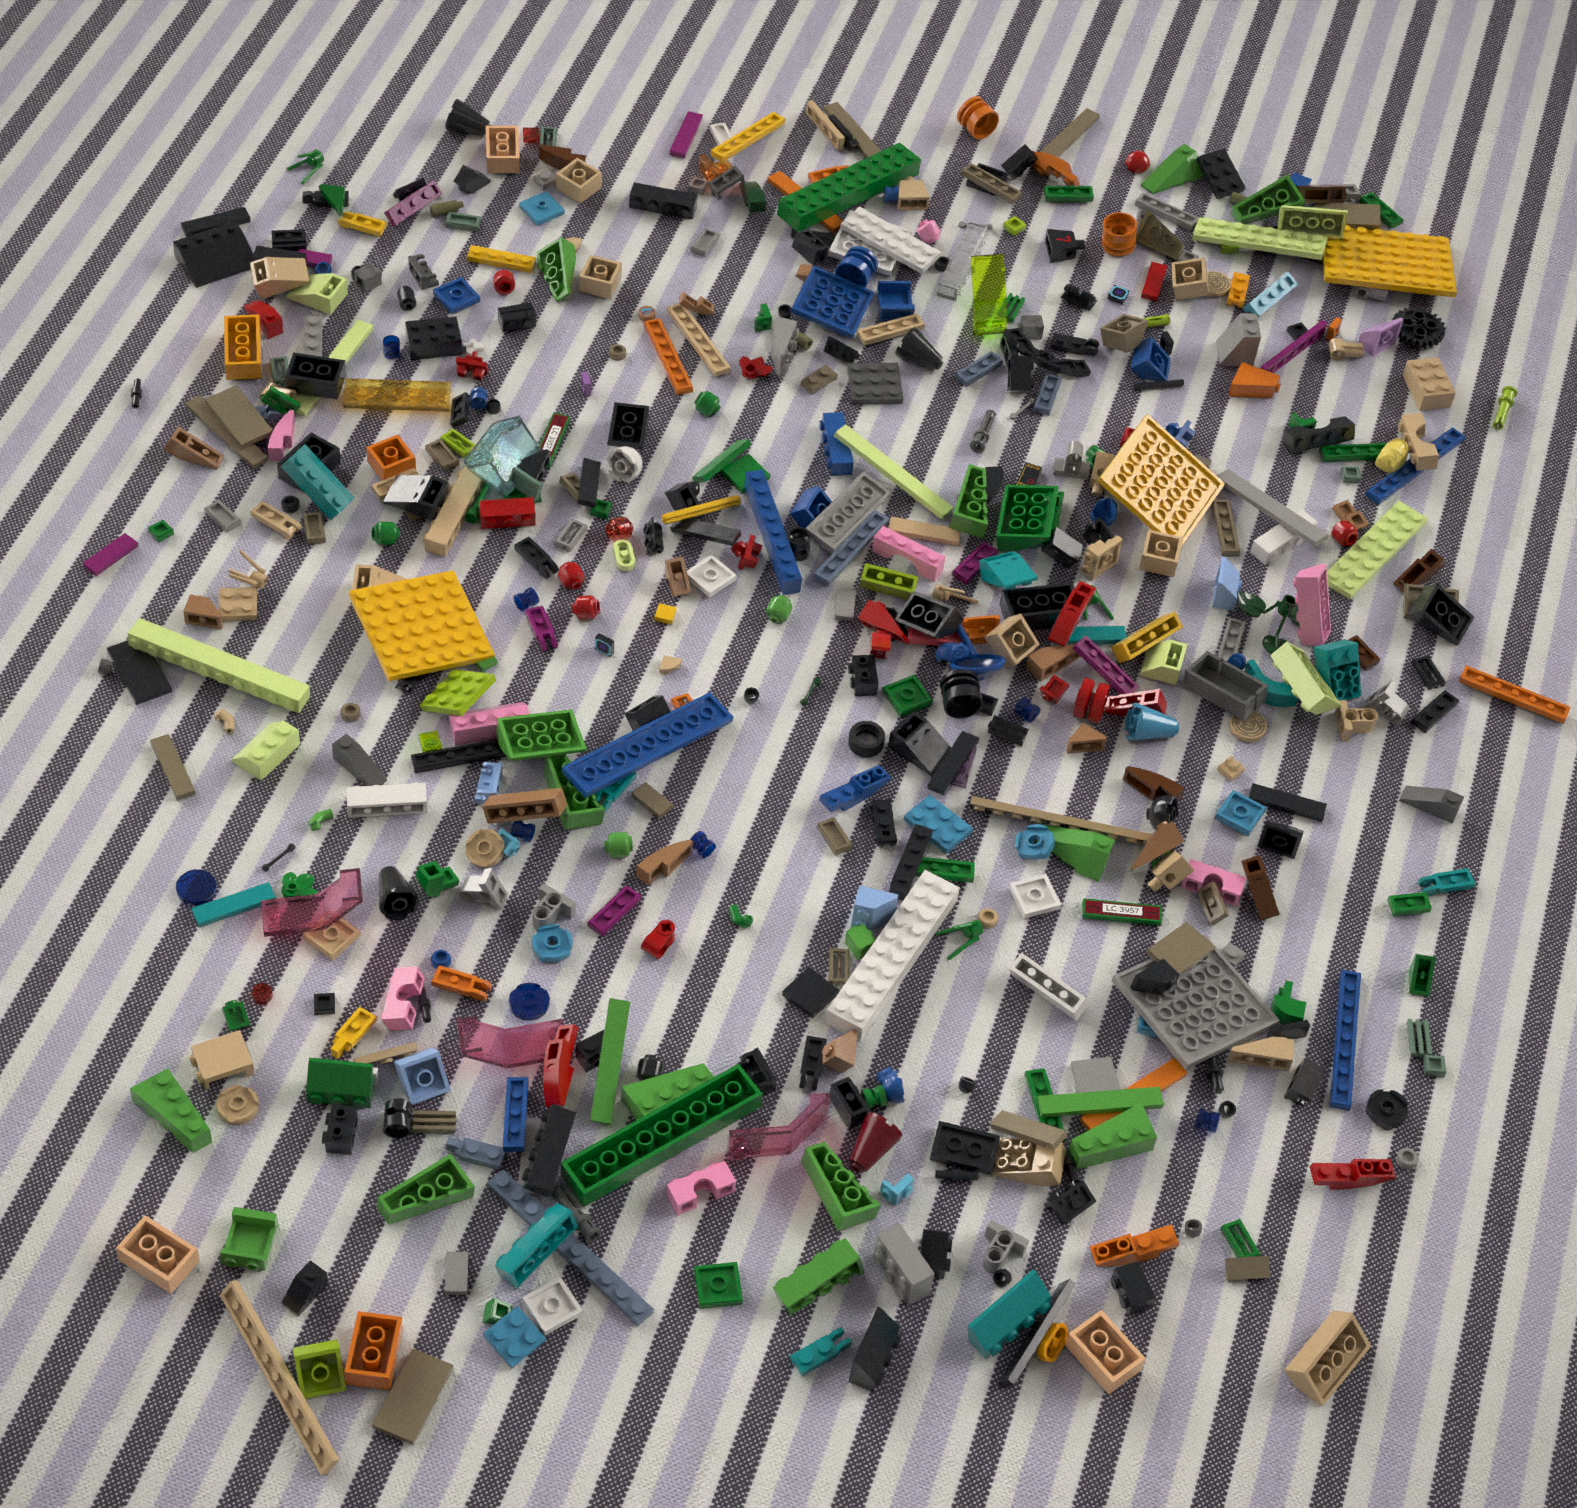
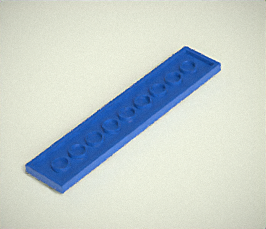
[561,692,734,798]

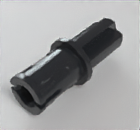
[1205,1056,1224,1094]

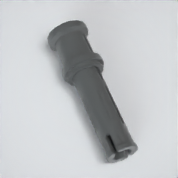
[970,409,996,453]
[552,1186,602,1244]

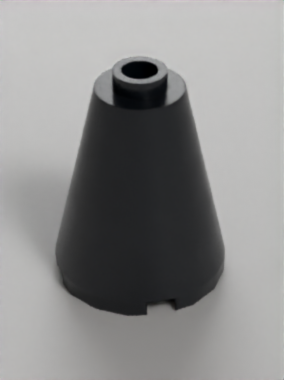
[445,99,492,136]
[895,327,944,371]
[379,866,419,920]

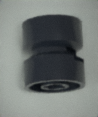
[788,527,811,561]
[383,1098,412,1138]

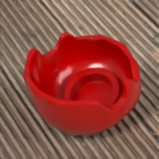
[1125,151,1150,173]

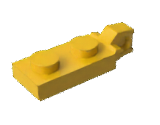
[330,1007,377,1059]

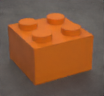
[366,434,416,481]

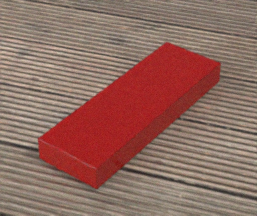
[1141,261,1167,301]

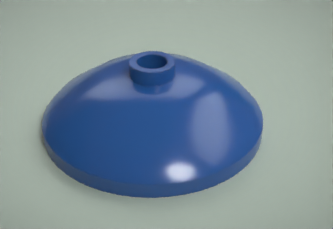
[950,654,1006,681]

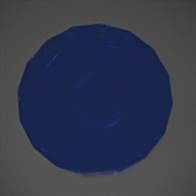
[176,869,217,906]
[509,982,550,1021]

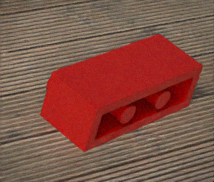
[479,497,536,529]

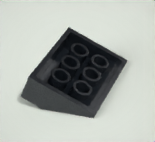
[173,221,253,288]

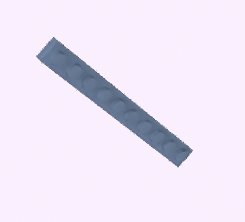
[487,1170,654,1327]

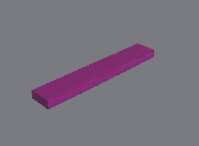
[1260,320,1327,373]

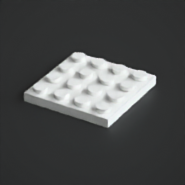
[828,210,911,276]

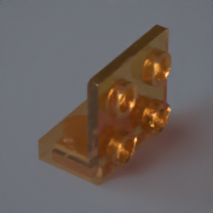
[699,154,733,182]

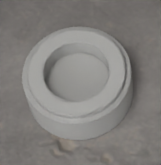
[1396,1148,1418,1170]

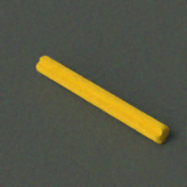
[662,495,741,524]

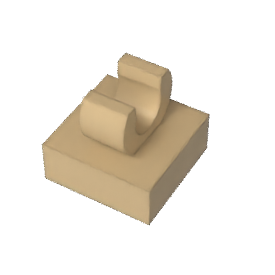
[1217,755,1245,782]

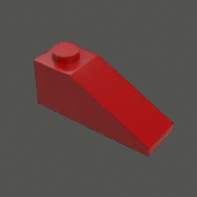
[243,300,283,339]
[858,600,910,645]
[869,630,891,659]
[1105,689,1167,717]

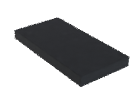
[107,640,172,705]

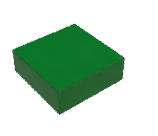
[590,499,612,519]
[148,520,174,542]

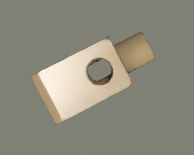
[897,176,930,210]
[1089,451,1114,497]
[1147,849,1194,892]

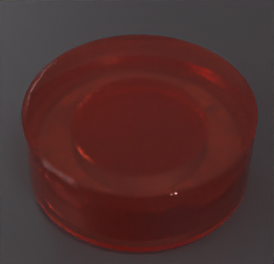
[251,983,273,1004]

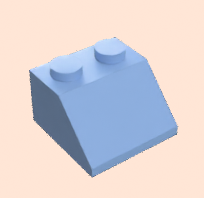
[1212,557,1242,611]
[851,885,898,931]
[394,1047,451,1105]

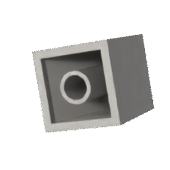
[1216,313,1261,366]

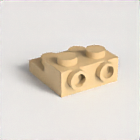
[1081,535,1123,580]

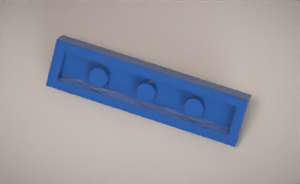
[503,1077,529,1152]

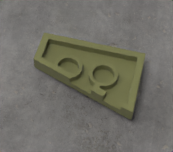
[1136,210,1185,260]

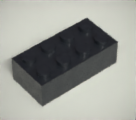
[999,582,1079,629]

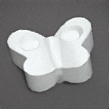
[463,339,484,355]

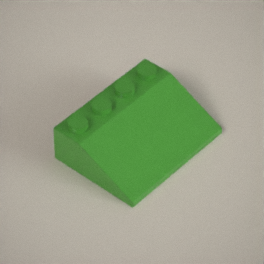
[496,709,587,761]

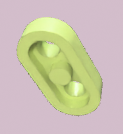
[613,539,635,571]

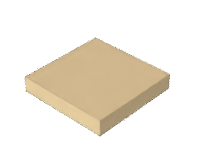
[302,910,361,961]

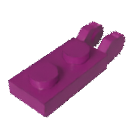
[525,605,558,652]

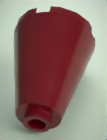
[849,1112,903,1173]

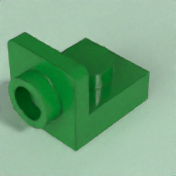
[754,303,772,332]
[221,999,250,1032]

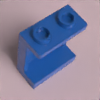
[877,281,915,321]

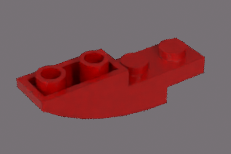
[1048,581,1096,647]
[543,1024,579,1108]
[1309,1159,1396,1190]

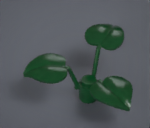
[1237,590,1300,654]

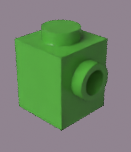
[845,923,875,960]

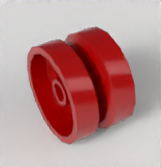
[1073,677,1111,724]

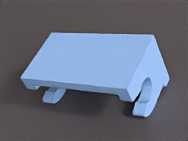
[474,762,502,803]

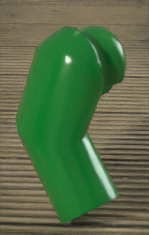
[728,905,753,928]

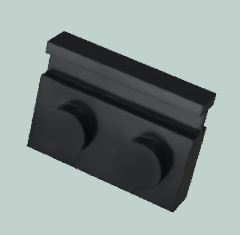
[271,229,307,251]

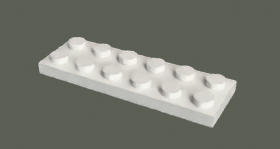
[840,207,941,274]

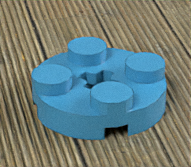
[1015,824,1055,860]
[532,924,573,963]

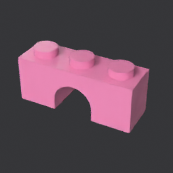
[1181,859,1246,907]
[381,966,425,1031]
[666,1161,736,1216]

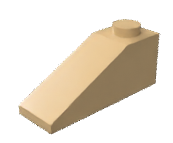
[1228,1036,1294,1071]

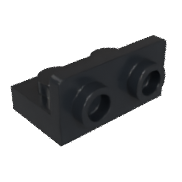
[1001,144,1038,180]
[1043,1180,1097,1225]

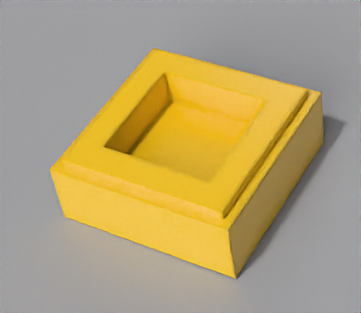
[654,603,677,625]

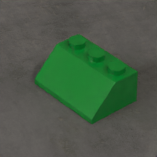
[306,1058,375,1108]

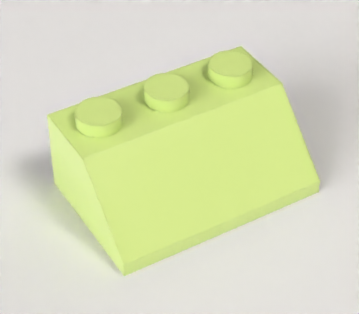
[231,721,300,780]

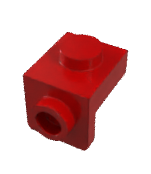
[1039,675,1070,704]

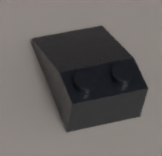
[607,402,649,449]
[1408,583,1474,645]

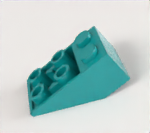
[979,552,1038,590]
[1314,639,1362,701]

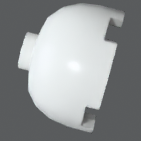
[606,446,642,483]

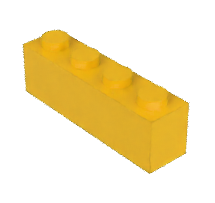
[1110,611,1183,663]

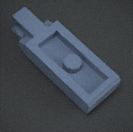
[445,1137,506,1170]

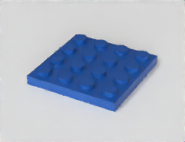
[790,265,875,339]

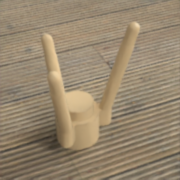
[229,550,268,589]
[932,585,978,603]

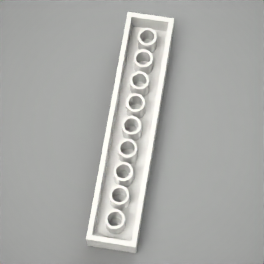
[825,870,960,1042]

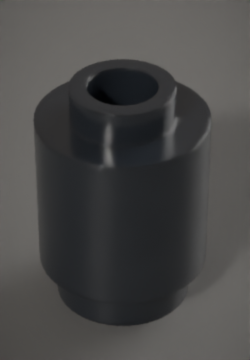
[397,286,417,311]

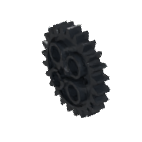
[1392,306,1446,350]

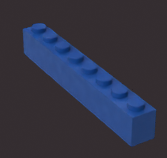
[744,469,802,595]

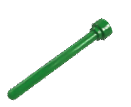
[464,460,502,524]

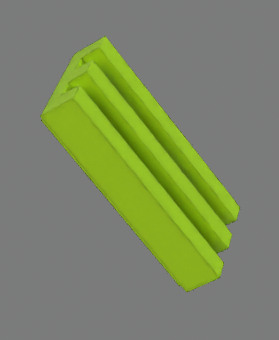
[440,428,476,460]

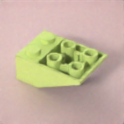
[286,273,348,315]

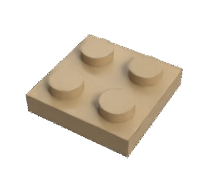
[219,587,258,621]

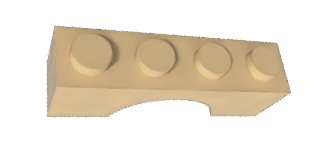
[1398,413,1439,471]

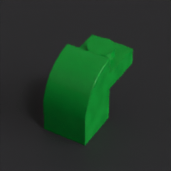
[416,861,459,897]
[1270,980,1306,1024]

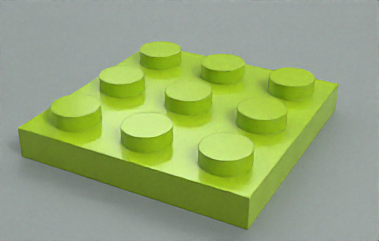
[419,670,496,716]

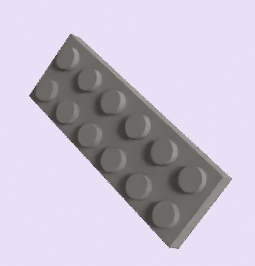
[806,472,891,554]

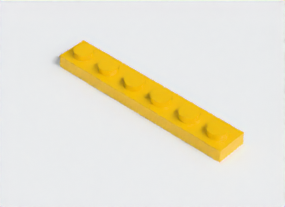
[710,112,785,162]

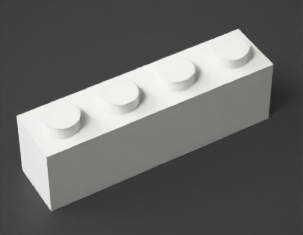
[1250,509,1317,565]
[346,783,427,818]
[1009,953,1088,1021]

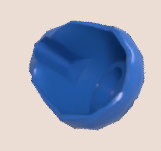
[1090,498,1117,527]
[935,642,970,663]
[876,1067,905,1104]

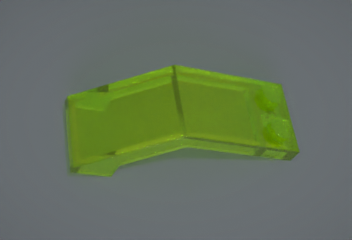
[971,253,1007,336]

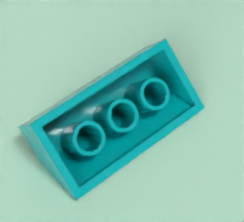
[280,444,355,520]
[495,1203,578,1290]
[968,1269,1051,1359]

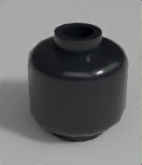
[636,1054,665,1081]

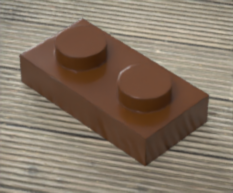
[1348,635,1381,671]

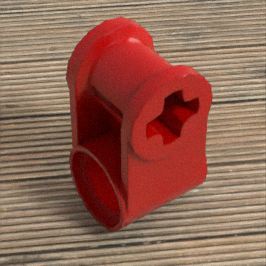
[641,920,675,959]

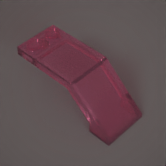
[261,868,363,937]
[456,1015,564,1069]
[727,1093,830,1160]

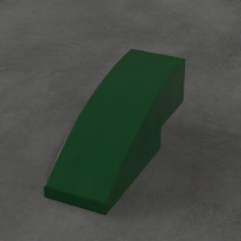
[739,181,766,213]

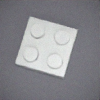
[687,555,737,598]
[1009,874,1061,919]
[522,1277,583,1335]

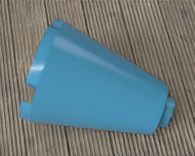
[1125,703,1179,741]

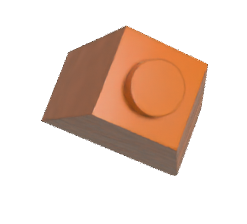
[1228,362,1281,398]

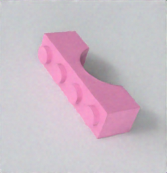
[872,526,945,582]

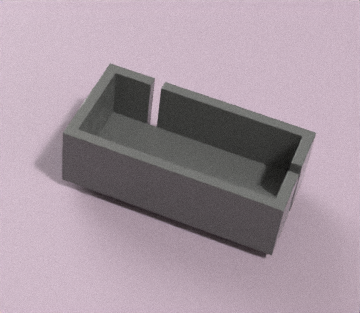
[1183,651,1268,721]

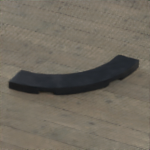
[1003,328,1091,377]

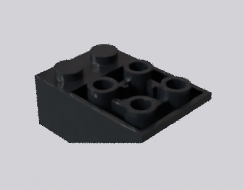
[383,475,448,520]
[888,711,951,777]

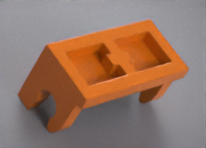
[962,615,1000,644]

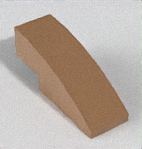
[636,840,693,885]

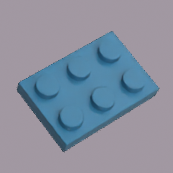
[904,795,973,854]

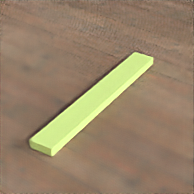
[296,320,373,416]
[834,425,954,519]

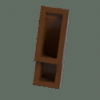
[539,144,586,170]
[1299,184,1346,203]
[1393,549,1445,593]
[1122,766,1184,802]

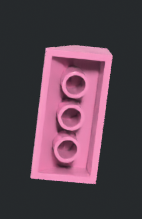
[1294,564,1331,646]
[448,702,529,745]

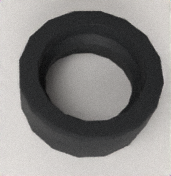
[848,721,885,757]

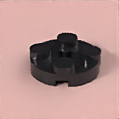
[1365,1089,1408,1130]

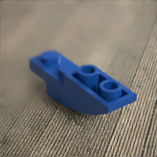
[819,765,891,812]

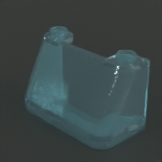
[464,416,541,495]

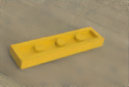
[467,245,536,273]

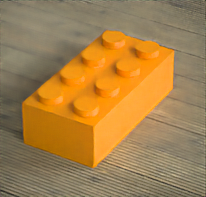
[224,315,262,380]

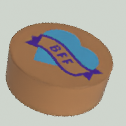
[638,306,656,321]

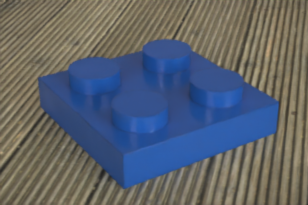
[433,277,480,314]

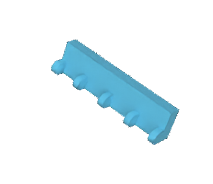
[1243,272,1298,317]

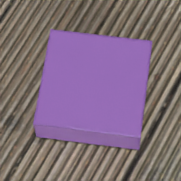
[581,371,591,397]

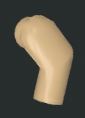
[214,709,234,734]

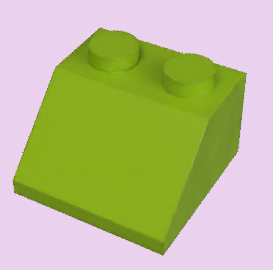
[293,1339,346,1399]

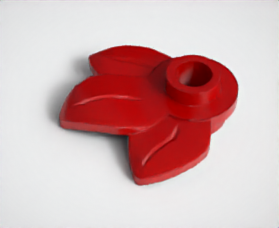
[739,356,773,379]

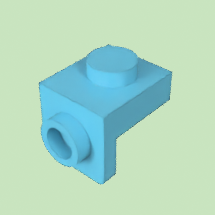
[497,828,521,859]
[880,1173,914,1205]

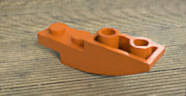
[1032,151,1080,186]
[1089,1224,1179,1267]

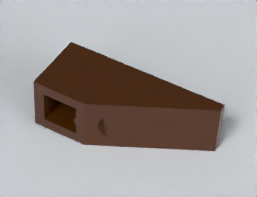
[1241,855,1280,921]

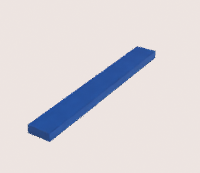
[1365,427,1466,505]
[1329,969,1361,1111]

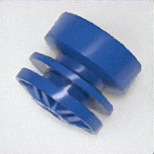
[835,246,878,288]

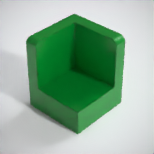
[1288,412,1317,429]

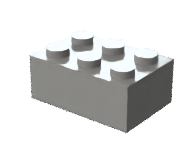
[873,1223,935,1306]

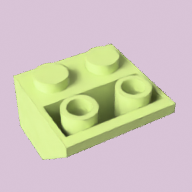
[1140,639,1188,685]

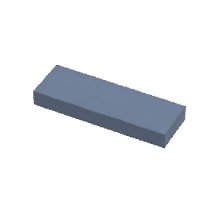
[955,351,1003,387]
[1033,373,1062,416]

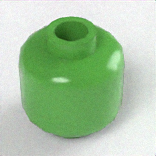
[766,595,793,624]
[604,832,633,858]

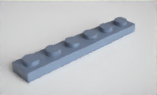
[814,510,889,586]

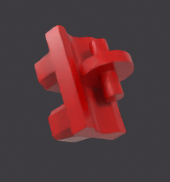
[456,351,489,381]
[731,534,763,570]

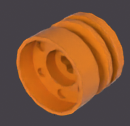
[957,96,999,140]
[1102,212,1137,256]

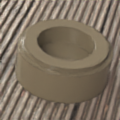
[609,344,626,361]
[341,703,360,722]

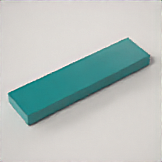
[1052,626,1127,645]
[191,882,276,927]

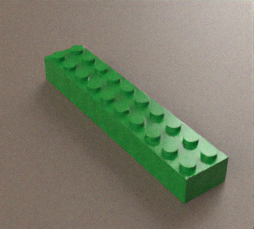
[777,142,921,231]
[561,1064,762,1207]

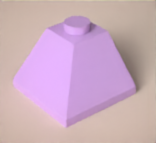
[1359,318,1404,356]

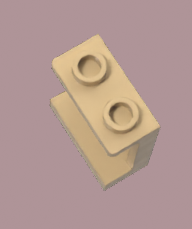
[189,1030,255,1090]

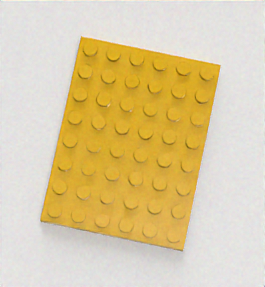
[1322,225,1457,298]

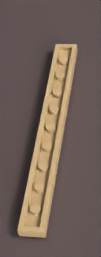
[970,796,1152,846]
[220,1280,340,1475]

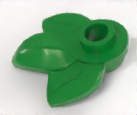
[281,872,318,901]

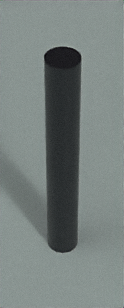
[1133,379,1184,390]

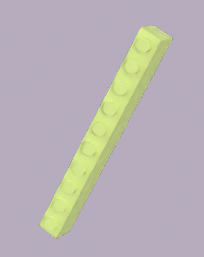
[128,618,310,713]

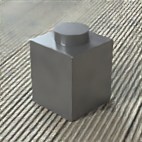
[354,263,382,293]
[1018,315,1044,339]

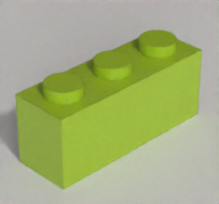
[860,563,918,600]

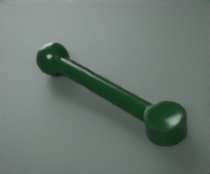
[800,677,821,706]

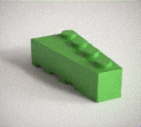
[1231,174,1305,224]
[130,1068,212,1153]
[1069,1103,1157,1170]
[377,1153,475,1225]
[773,1238,865,1315]

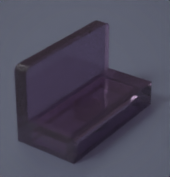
[952,746,977,789]

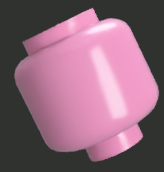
[916,219,941,244]

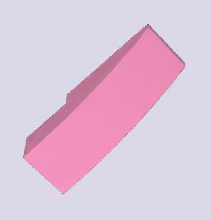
[268,410,295,461]

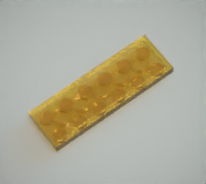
[343,378,451,412]

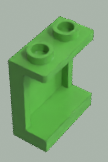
[220,1207,278,1271]

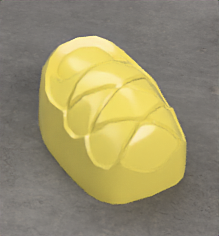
[1375,438,1409,473]

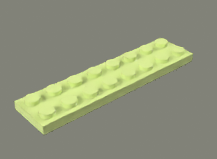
[1192,217,1328,260]
[1327,501,1428,599]

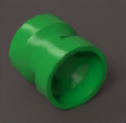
[861,1085,887,1109]

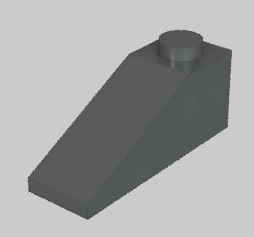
[332,734,387,786]
[1399,786,1464,824]

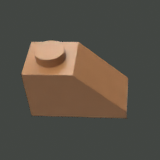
[183,594,223,630]
[822,1029,857,1073]

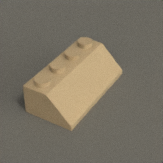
[1284,1310,1371,1406]

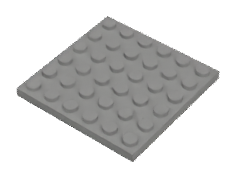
[1111,934,1280,1069]

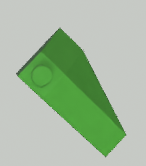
[1141,144,1204,194]
[536,237,576,302]
[1034,824,1115,882]

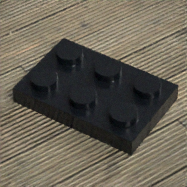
[1196,149,1246,199]
[930,1121,1000,1175]

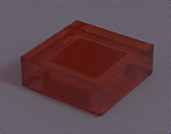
[523,127,539,143]

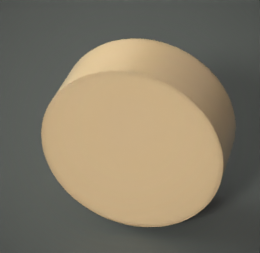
[978,908,998,929]

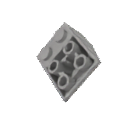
[770,317,799,380]

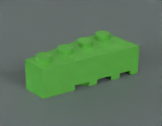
[949,464,988,539]
[543,754,605,830]
[621,1063,714,1120]
[801,1142,881,1231]

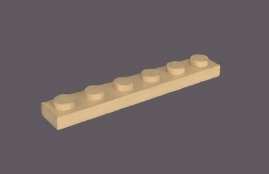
[667,303,731,377]

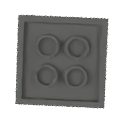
[847,363,904,404]

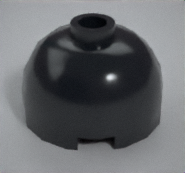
[1146,795,1179,830]

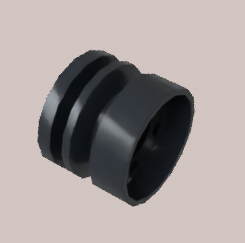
[939,669,983,719]

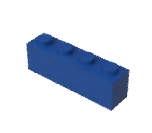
[819,412,854,476]

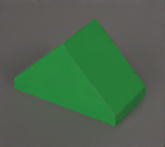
[319,184,346,217]
[1409,954,1436,996]

